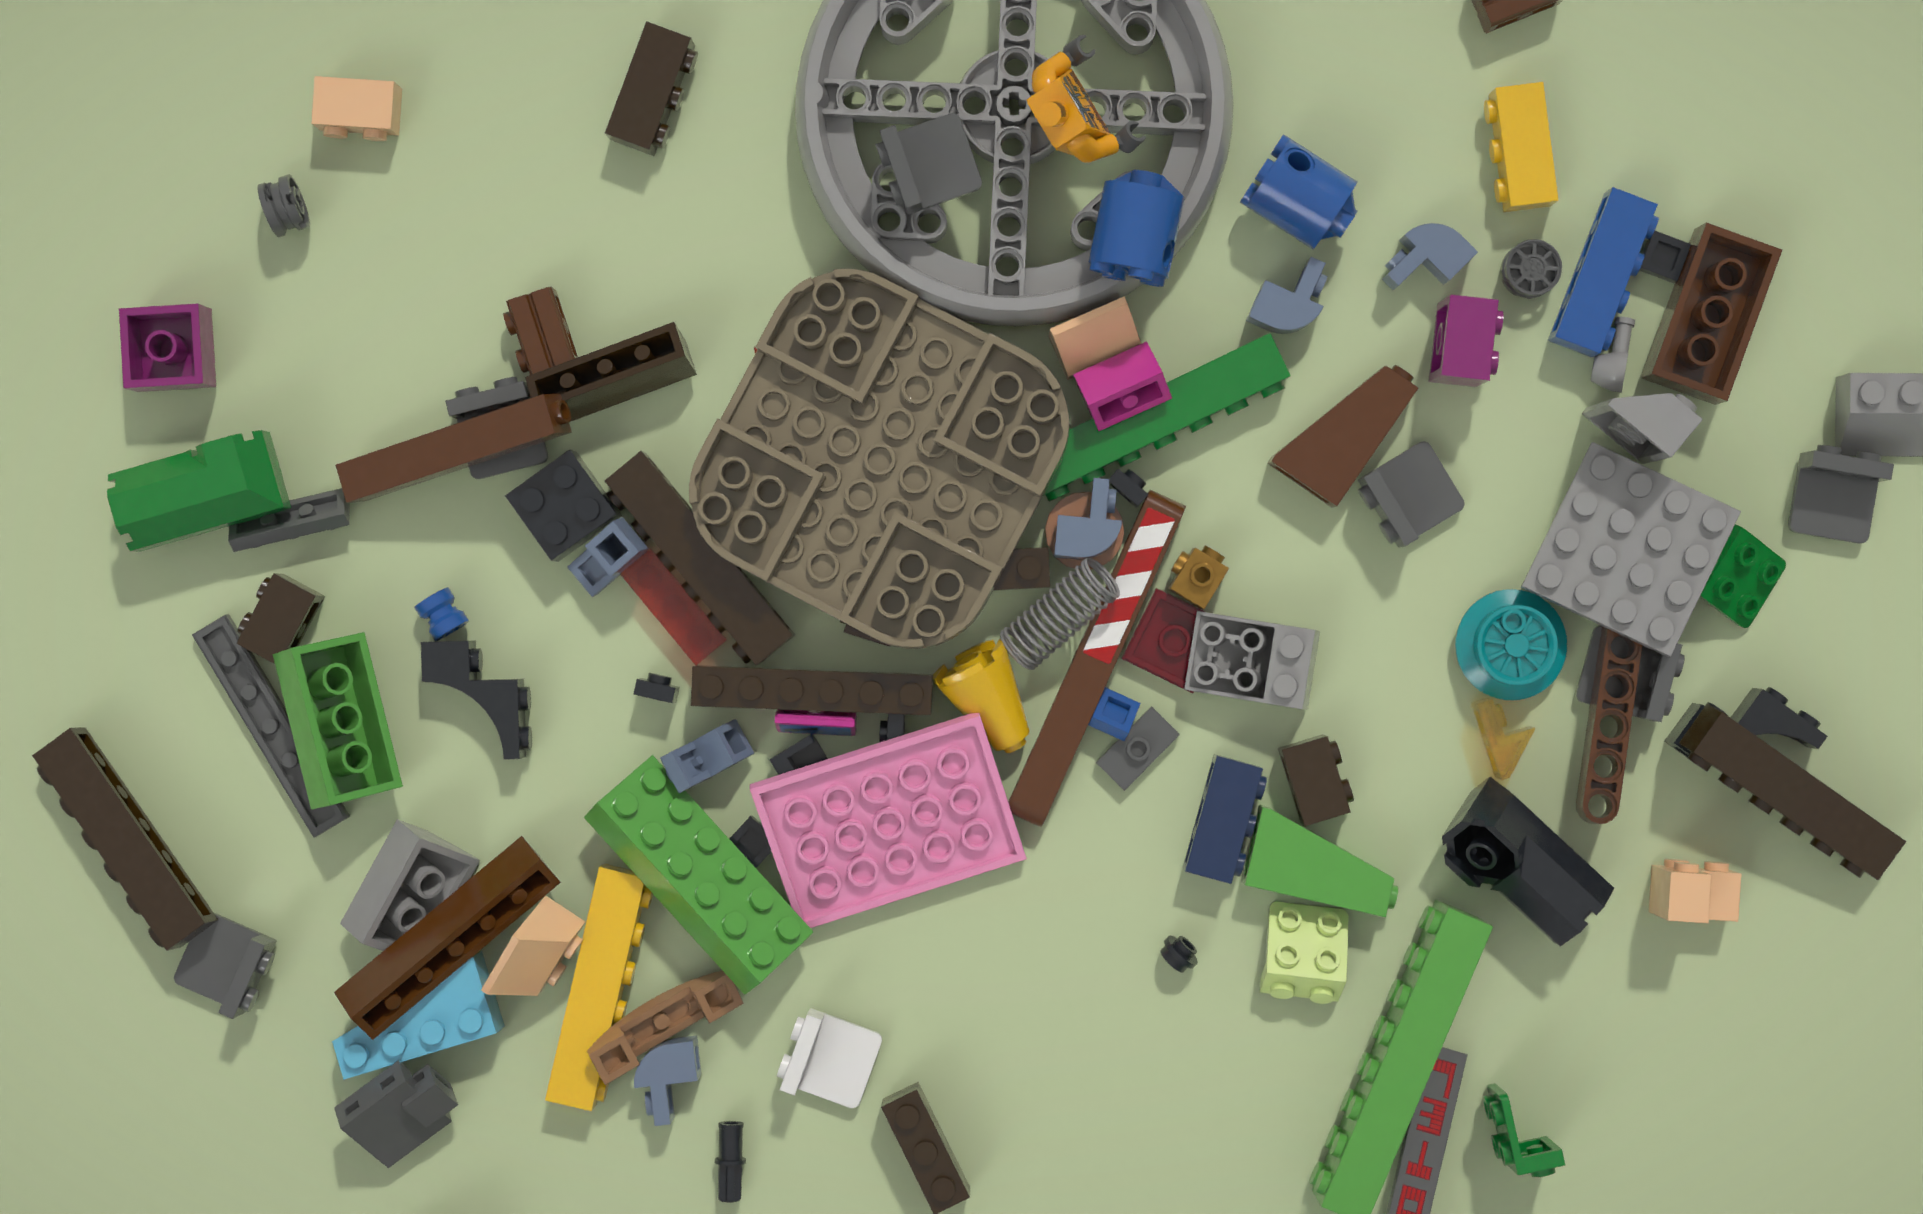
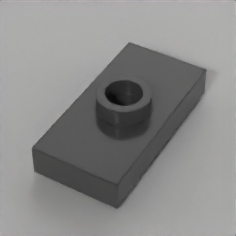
[1096,706,1180,791]

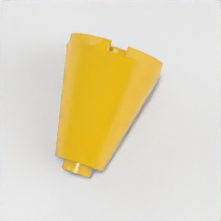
[933,639,1030,753]

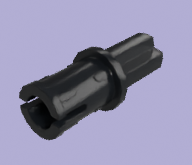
[714,1121,746,1203]

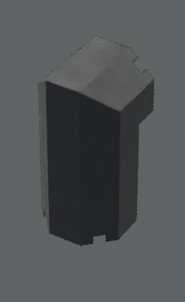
[1442,777,1614,946]

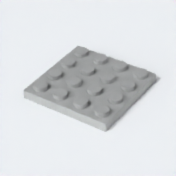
[1521,442,1741,657]

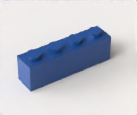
[1548,187,1659,357]

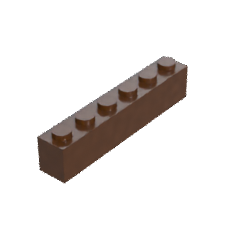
[334,836,561,1040]

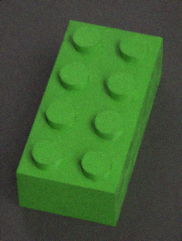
[273,632,403,810]

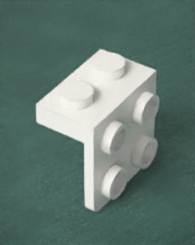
[776,1008,882,1108]

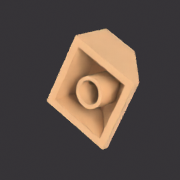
[1048,296,1141,380]
[481,896,585,996]

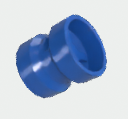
[414,587,469,641]

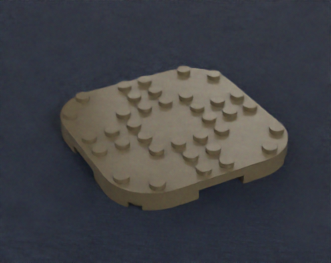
[689,269,1070,649]

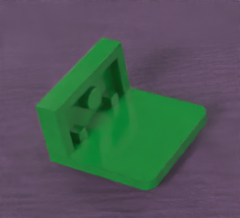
[1699,524,1786,628]
[1483,1083,1565,1177]

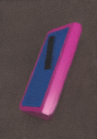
[775,709,857,736]

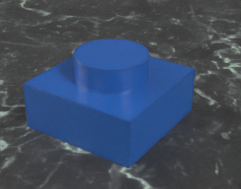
[1088,687,1141,741]

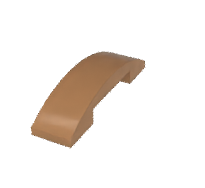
[587,971,744,1085]

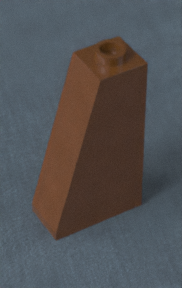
[1267,365,1418,508]

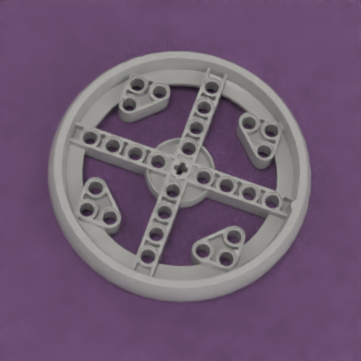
[795,0,1234,327]

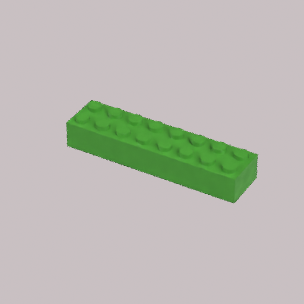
[1310,899,1493,1214]

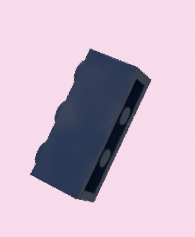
[1182,754,1267,884]

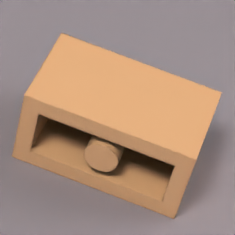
[311,76,402,141]

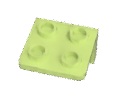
[1260,902,1349,1004]

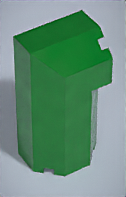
[107,430,291,552]

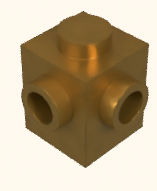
[1168,545,1229,609]

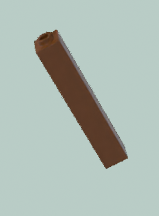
[335,394,572,503]

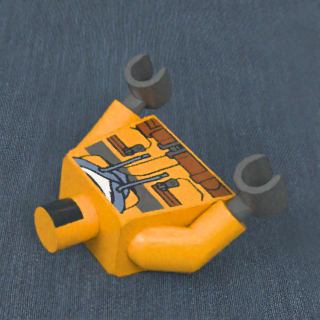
[1026,35,1146,163]

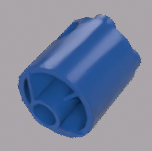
[1240,134,1358,250]
[1088,170,1185,287]

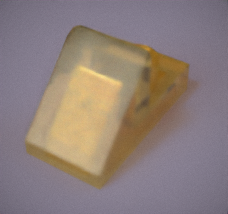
[1471,698,1535,780]

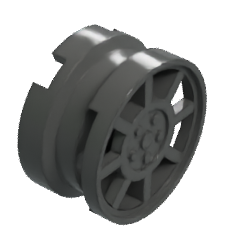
[257,174,310,237]
[1500,239,1562,299]

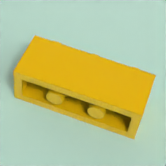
[1484,82,1559,213]

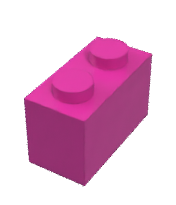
[1073,341,1172,431]

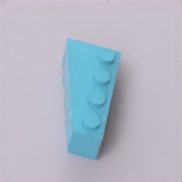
[332,951,505,1080]

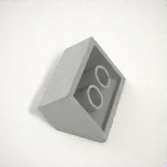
[1835,373,1923,457]
[1582,393,1703,464]
[340,819,480,951]

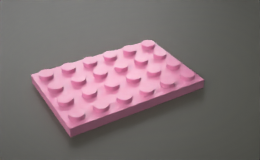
[750,713,1027,928]

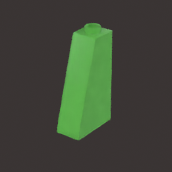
[1241,805,1398,917]

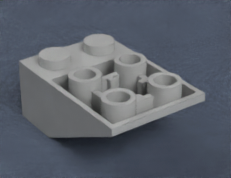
[1184,611,1320,710]

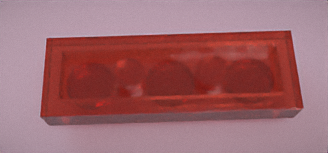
[620,549,727,665]

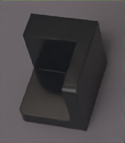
[770,734,828,775]

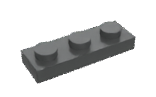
[228,488,350,552]

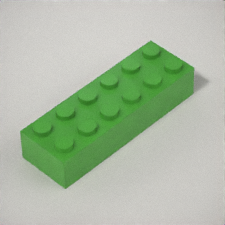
[584,755,813,995]

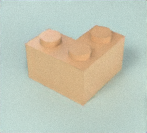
[1649,859,1741,923]

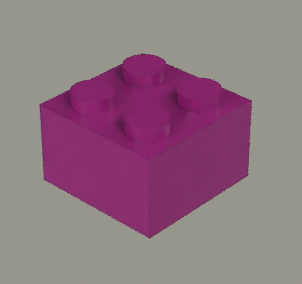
[1428,294,1504,387]
[119,303,216,392]

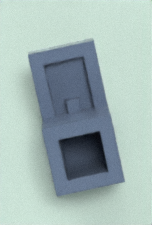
[1382,223,1478,290]
[1246,257,1328,334]
[1054,478,1122,560]
[567,517,649,597]
[660,719,754,793]
[634,1035,702,1126]

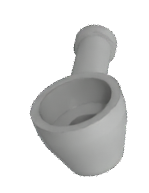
[1591,317,1635,393]

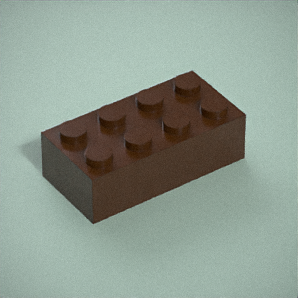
[1641,222,1782,405]

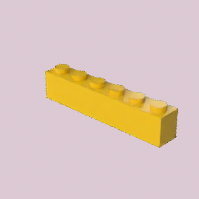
[545,864,653,1111]

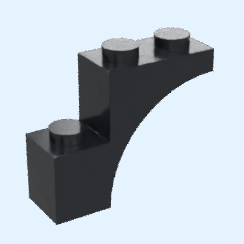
[421,640,532,760]
[1664,687,1828,758]

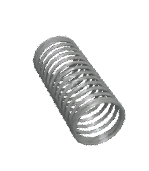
[1000,558,1120,670]

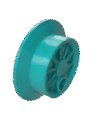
[1455,589,1567,700]

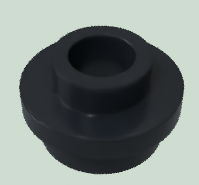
[1160,935,1198,973]

